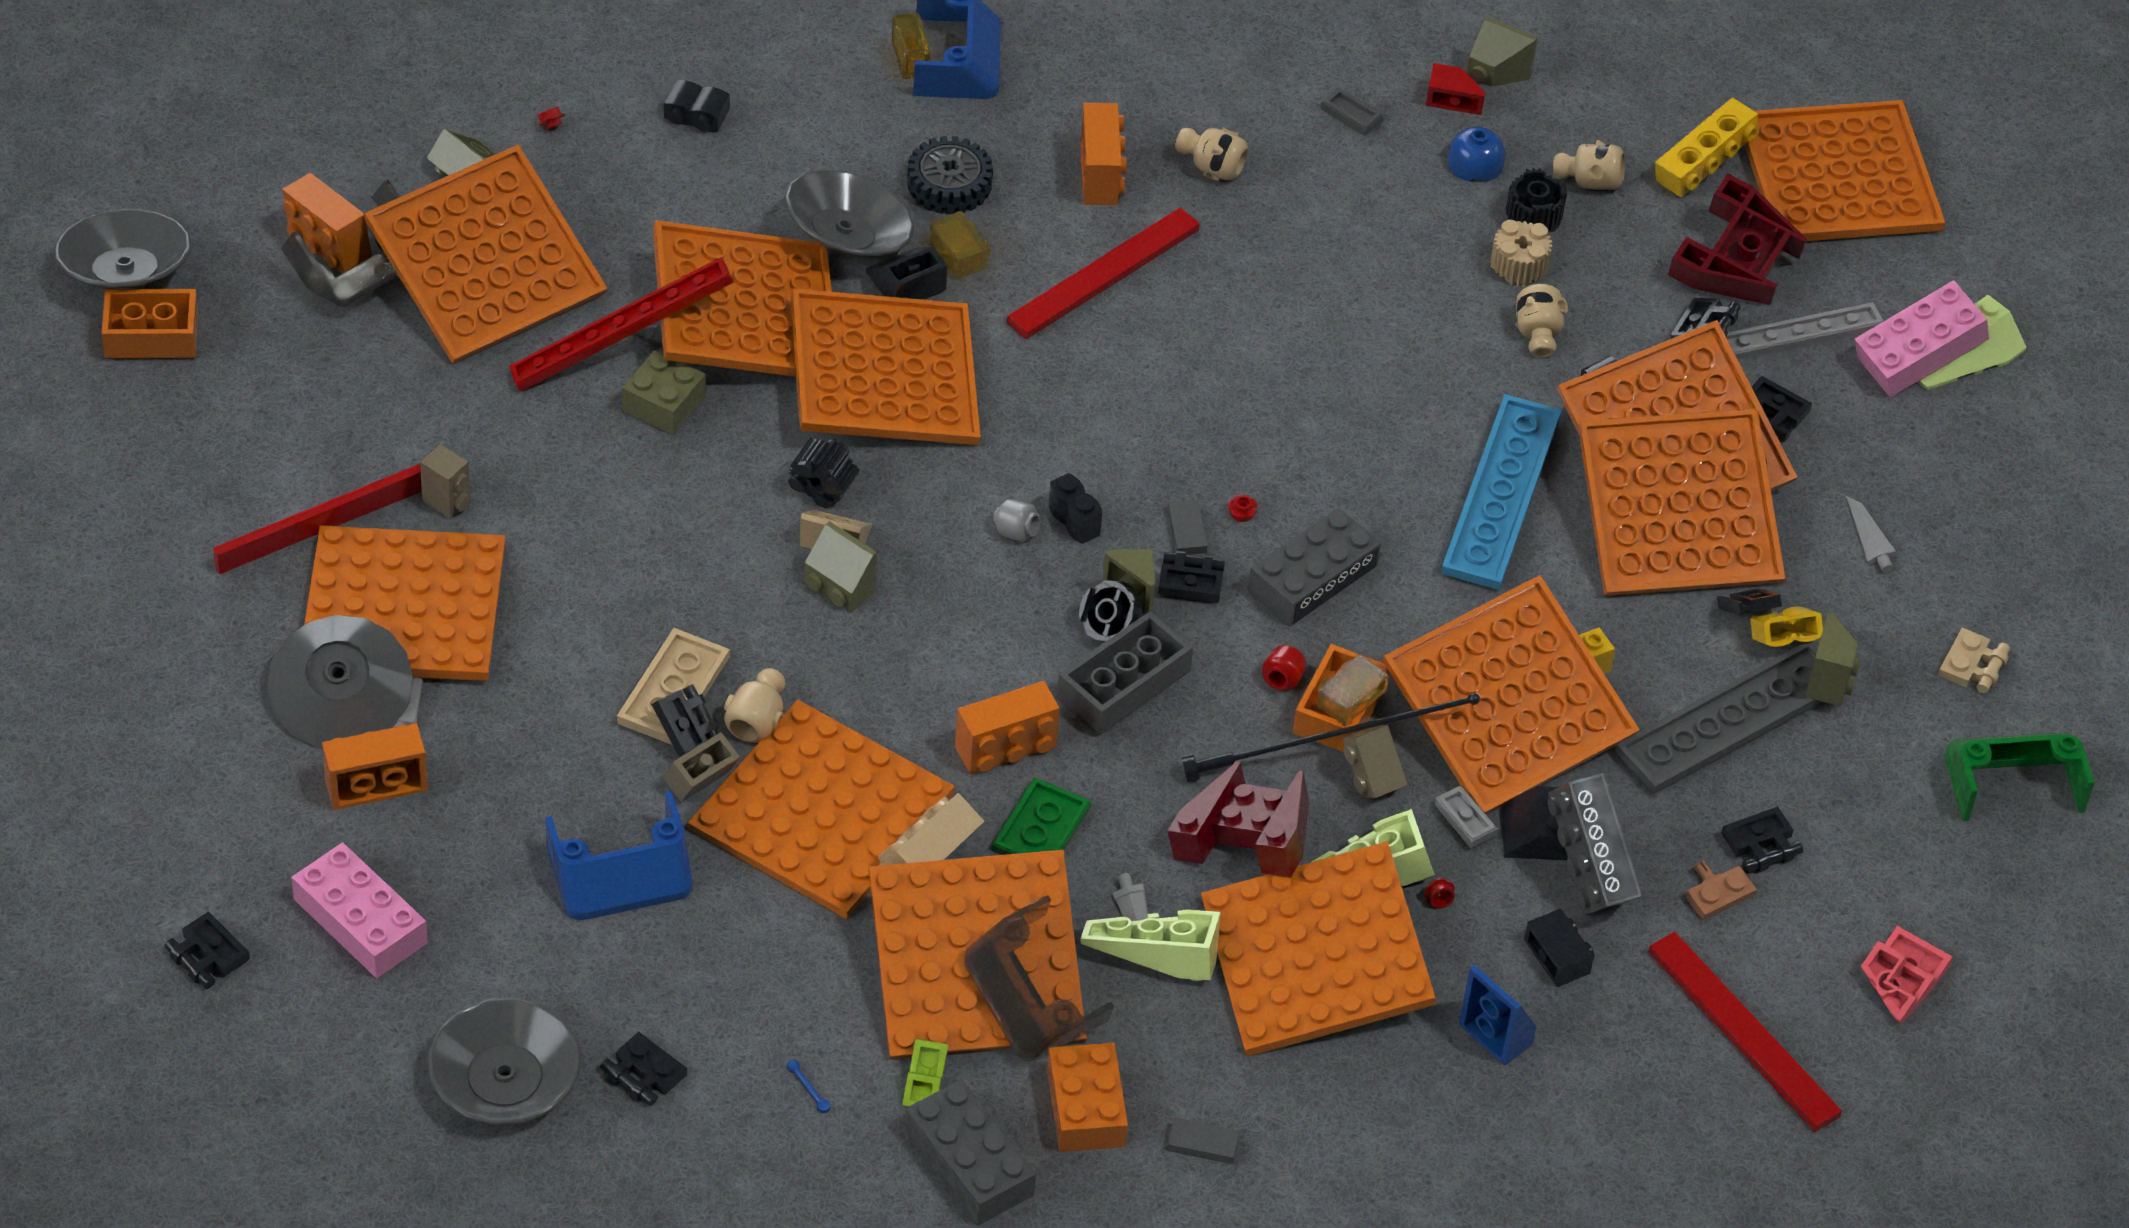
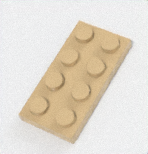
[617,628,730,745]

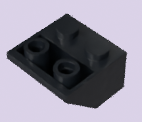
[866,246,948,299]

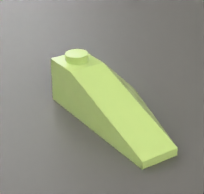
[1917,295,2027,390]
[1312,809,1435,886]
[1080,910,1221,981]

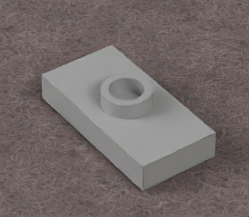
[1434,785,1498,848]

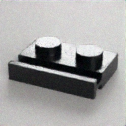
[1717,588,1782,616]

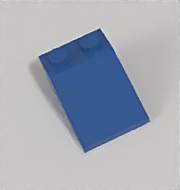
[1459,965,1537,1065]

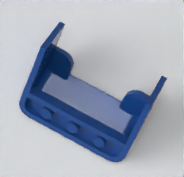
[913,0,1001,99]
[545,791,692,920]

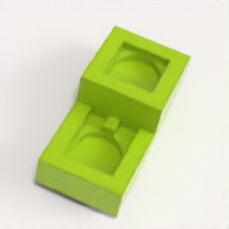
[902,1038,949,1106]

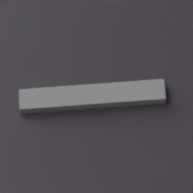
[1726,302,1884,359]

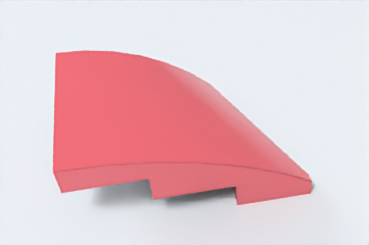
[1861,926,1953,1024]

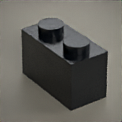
[1524,908,1595,987]

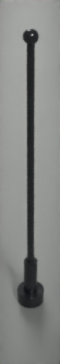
[1182,693,1480,782]

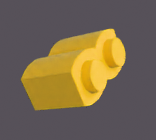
[1750,606,1823,647]

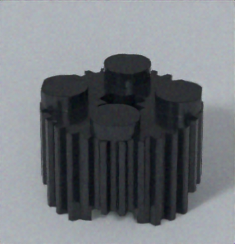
[1506,168,1567,232]
[788,437,860,508]

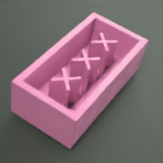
[1855,280,1989,397]
[291,842,428,979]

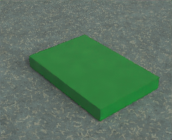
[992,777,1091,855]

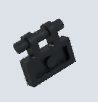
[1670,298,1741,339]
[1752,376,1812,441]
[1158,550,1225,603]
[651,684,719,758]
[1721,806,1803,873]
[164,911,250,989]
[600,1031,687,1106]

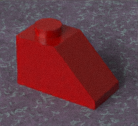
[1426,63,1485,116]

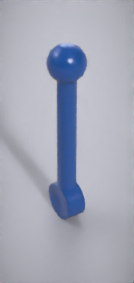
[787,1059,830,1113]

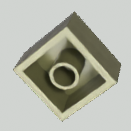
[622,350,706,435]

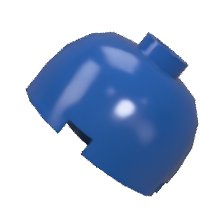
[1448,127,1505,182]

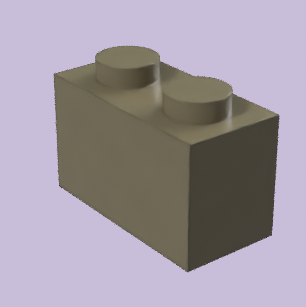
[420,444,471,519]
[1342,725,1408,798]
[662,732,740,803]

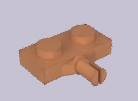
[1685,860,1757,920]

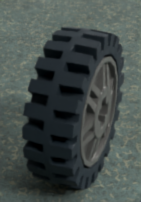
[907,136,993,215]

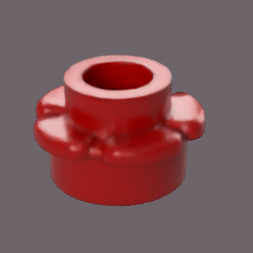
[537,106,565,130]
[1228,495,1258,522]
[1424,878,1455,908]

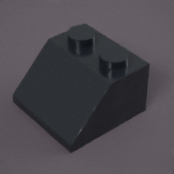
[1501,786,1568,860]

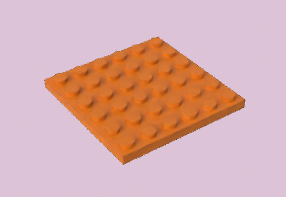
[1745,100,1945,241]
[364,144,608,364]
[653,220,832,377]
[791,288,981,445]
[1556,320,1798,491]
[1578,408,1785,597]
[304,526,506,681]
[1382,575,1640,815]
[688,699,955,919]
[1201,841,1437,1056]
[869,850,1087,1059]

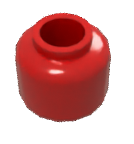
[1262,645,1306,691]

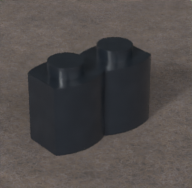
[663,80,730,132]
[1049,473,1102,544]

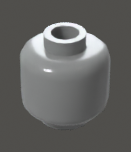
[993,499,1041,542]

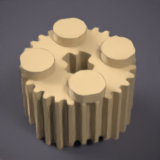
[1490,220,1552,287]

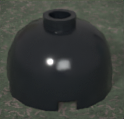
[1079,580,1143,642]

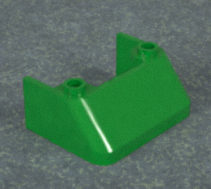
[1944,733,2095,821]

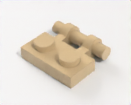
[1938,628,2010,693]

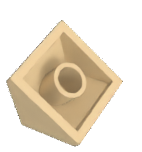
[800,510,872,549]

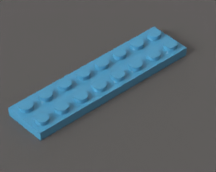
[1441,394,1562,590]

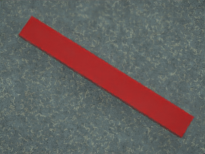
[1007,207,1200,340]
[509,257,734,392]
[213,463,422,574]
[1648,931,1842,1132]

